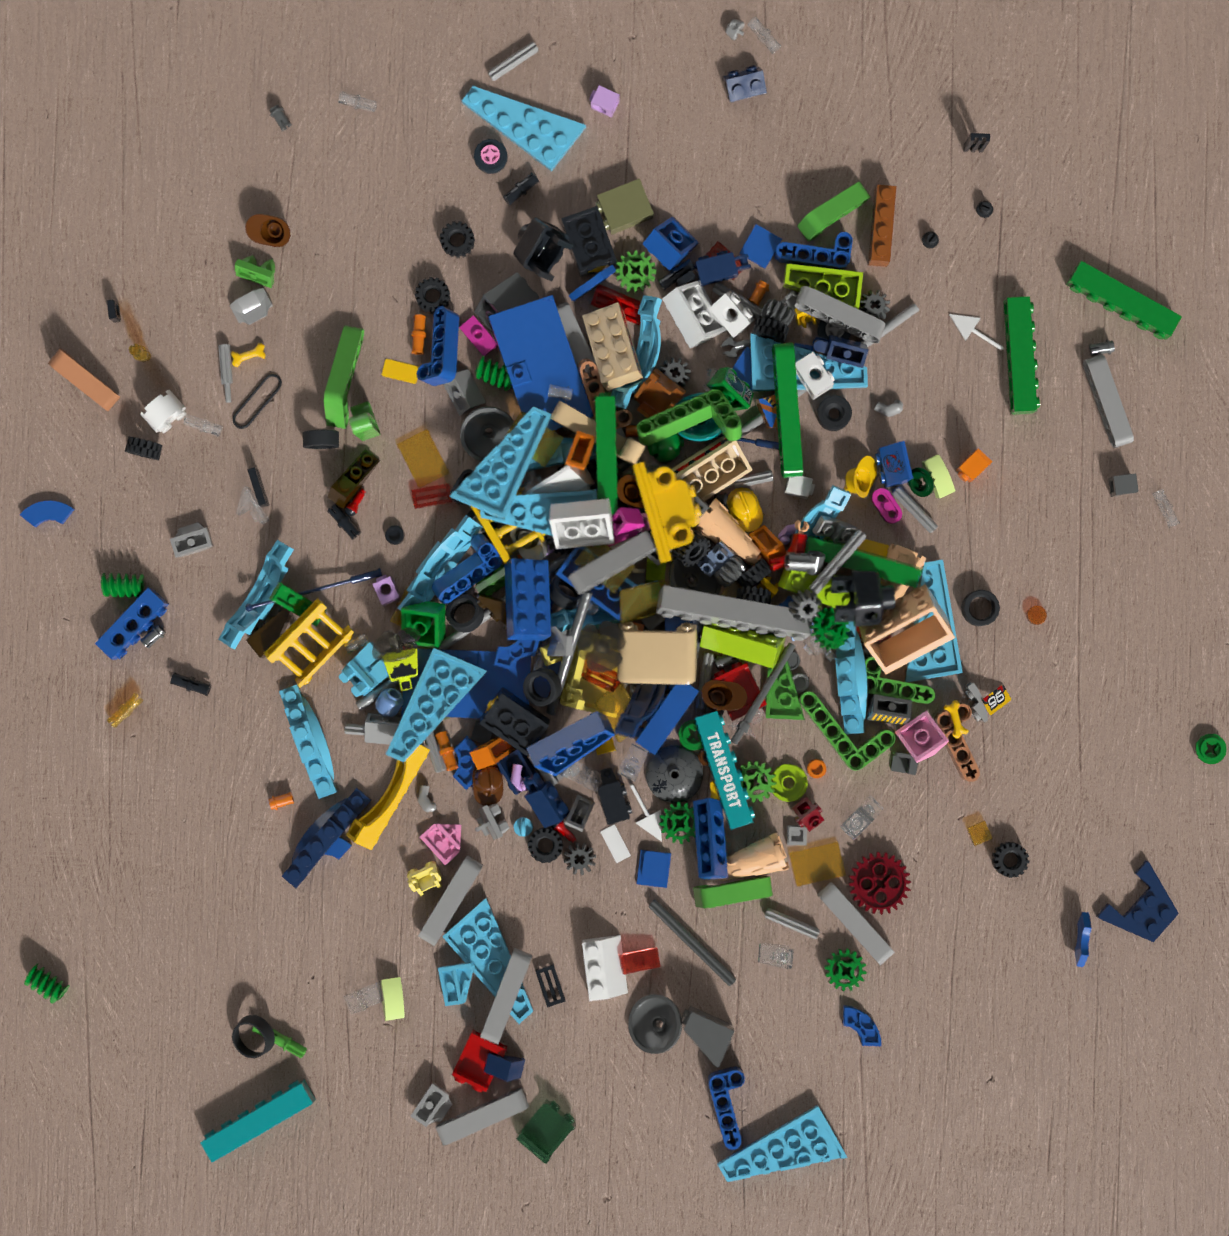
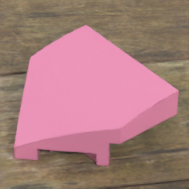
[419,824,461,866]

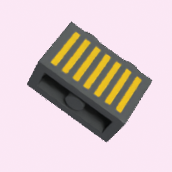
[867,695,912,726]

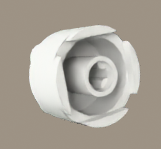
[140,390,187,433]

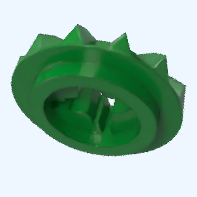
[679,720,703,750]
[1195,734,1227,764]

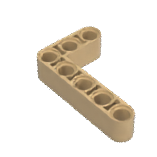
[550,401,645,465]

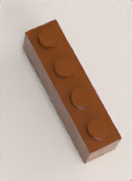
[868,185,897,267]

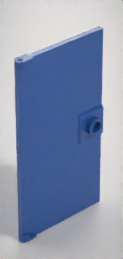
[488,295,594,433]
[401,648,531,718]

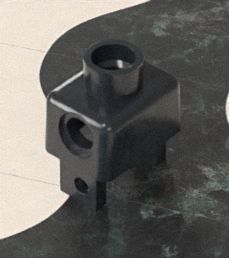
[513,218,573,281]
[830,570,895,627]

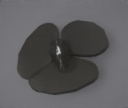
[577,621,626,672]
[372,628,421,662]

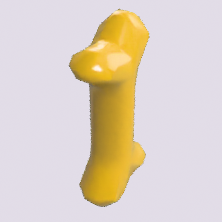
[231,343,266,367]
[943,700,969,738]

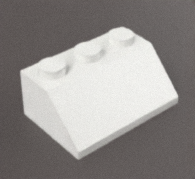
[662,280,726,348]
[523,465,595,495]
[550,499,614,549]
[582,935,628,1001]

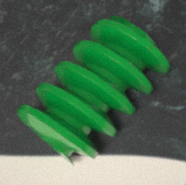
[475,355,512,392]
[101,573,144,598]
[24,963,70,1004]

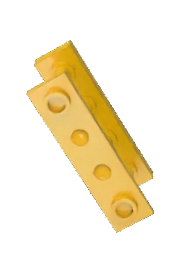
[471,493,546,564]
[264,598,354,688]

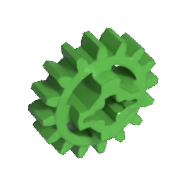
[615,250,656,293]
[740,760,777,803]

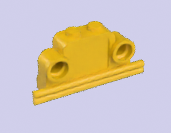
[633,462,702,563]

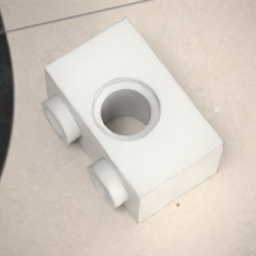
[709,291,755,338]
[795,352,834,400]

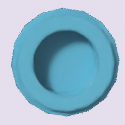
[513,817,533,837]

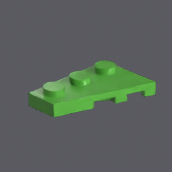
[766,661,805,720]

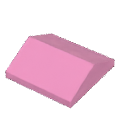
[895,710,949,763]

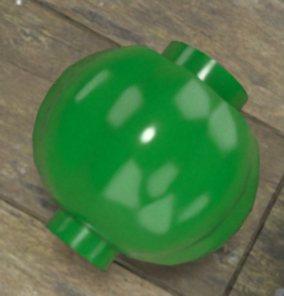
[647,433,684,463]

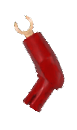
[769,520,809,571]

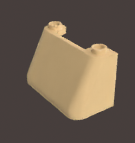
[617,622,697,684]

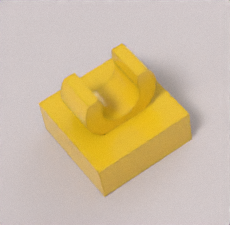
[794,308,816,328]
[756,576,779,599]

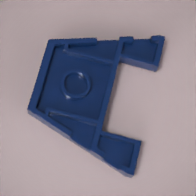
[1096,860,1179,942]

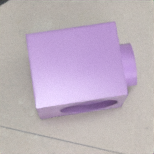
[589,85,620,118]
[373,575,401,606]

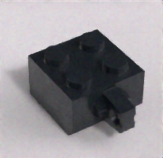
[598,767,633,825]

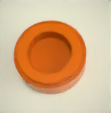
[807,759,826,778]

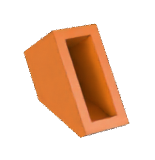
[565,431,596,470]
[956,448,993,483]
[748,525,786,567]
[470,737,514,770]

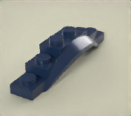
[615,683,667,739]
[282,788,372,888]

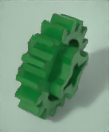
[809,607,850,650]
[659,802,696,844]
[824,948,867,991]

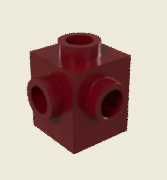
[792,796,824,832]

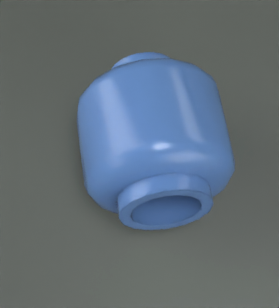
[375,688,404,717]

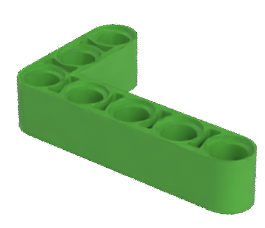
[324,325,364,429]
[637,389,742,446]
[799,692,895,771]

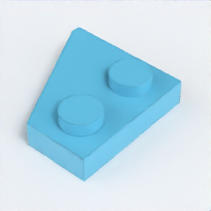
[438,962,475,1006]

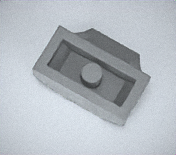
[230,288,273,325]
[170,522,213,558]
[547,627,573,656]
[411,1082,453,1127]

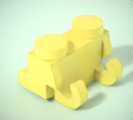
[407,861,442,896]

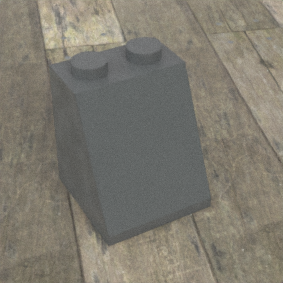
[474,272,540,336]
[681,1005,735,1067]

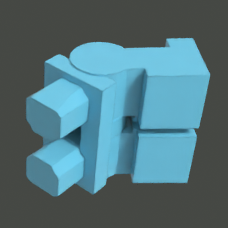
[338,642,389,697]

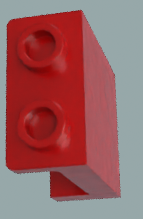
[711,661,767,721]
[452,1030,508,1092]

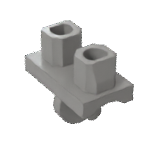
[475,804,509,840]

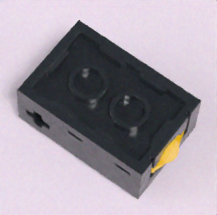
[561,206,616,277]
[479,687,550,756]

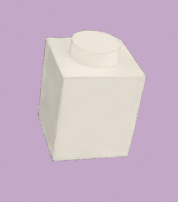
[784,476,815,499]

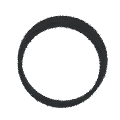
[232,1015,275,1058]

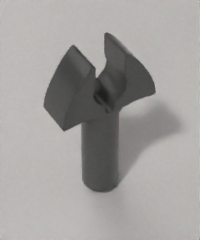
[721,336,750,358]

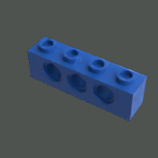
[95,588,169,660]
[693,798,728,880]

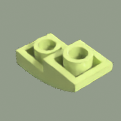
[922,454,955,499]
[380,977,404,1021]

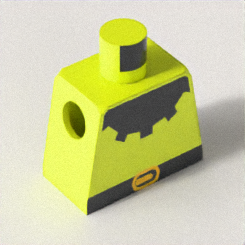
[380,643,418,691]

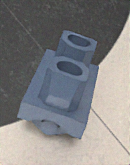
[698,540,735,577]

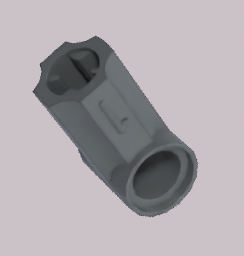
[784,550,825,575]

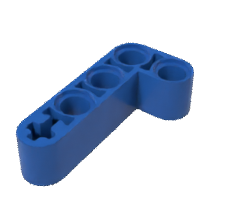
[775,232,853,270]
[417,306,459,386]
[432,533,502,604]
[708,1066,745,1150]

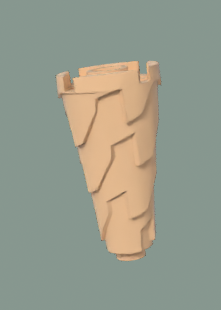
[692,498,762,565]
[880,543,926,600]
[719,832,789,881]

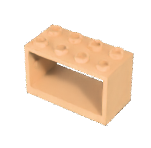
[859,584,955,674]

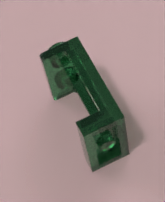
[516,1099,576,1164]

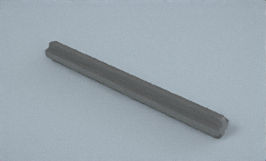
[649,900,736,986]

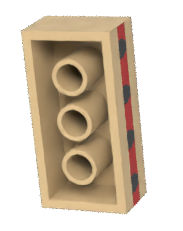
[582,302,643,391]
[672,436,752,501]

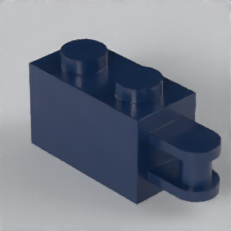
[695,250,751,287]
[812,335,869,368]
[523,773,570,828]

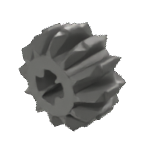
[859,290,890,319]
[760,299,794,326]
[659,357,691,387]
[714,555,746,587]
[788,589,822,623]
[564,842,596,875]

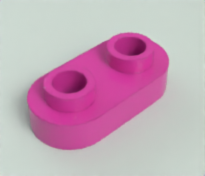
[871,488,902,524]

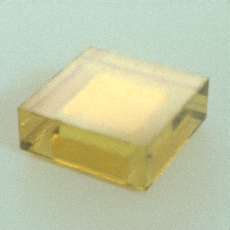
[966,820,993,846]

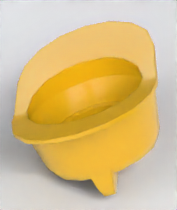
[844,456,877,498]
[727,487,763,532]

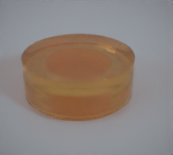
[1026,606,1047,625]

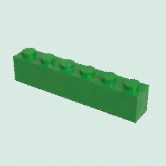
[1066,261,1182,340]
[1003,296,1040,415]

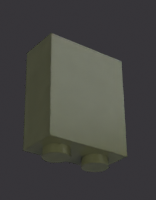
[595,178,654,235]

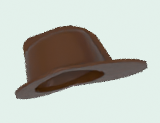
[245,214,291,247]
[617,475,645,508]
[701,680,747,711]
[472,763,503,806]

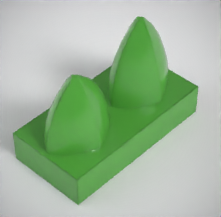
[235,255,275,288]
[475,564,505,596]

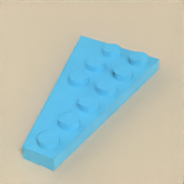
[462,86,586,172]
[750,333,868,391]
[450,407,551,520]
[480,490,600,548]
[905,560,963,682]
[386,648,487,762]
[442,897,534,1024]
[717,1105,848,1182]

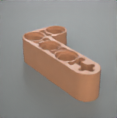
[47,348,120,412]
[578,358,633,429]
[934,704,980,782]

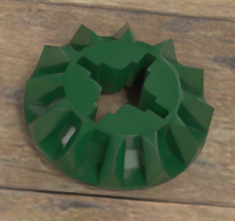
[908,467,936,497]

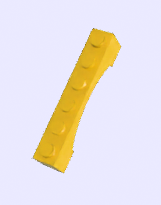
[346,744,430,850]

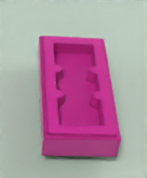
[459,315,498,356]

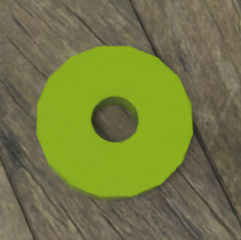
[771,764,808,802]

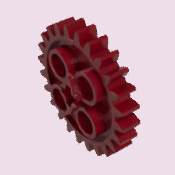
[848,851,911,915]

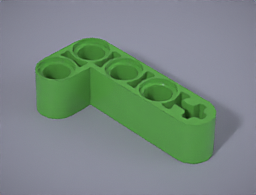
[797,181,871,242]
[349,401,381,441]
[865,657,935,704]
[693,876,773,908]

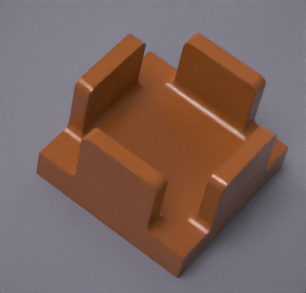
[634,369,686,418]

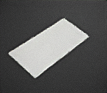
[601,824,631,863]

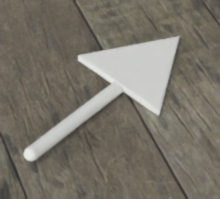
[949,314,1004,350]
[630,784,662,842]

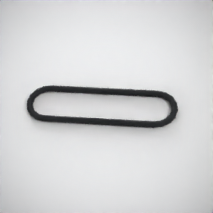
[232,374,282,429]

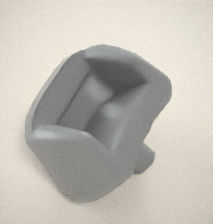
[726,19,744,40]

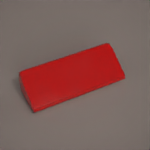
[590,284,641,326]

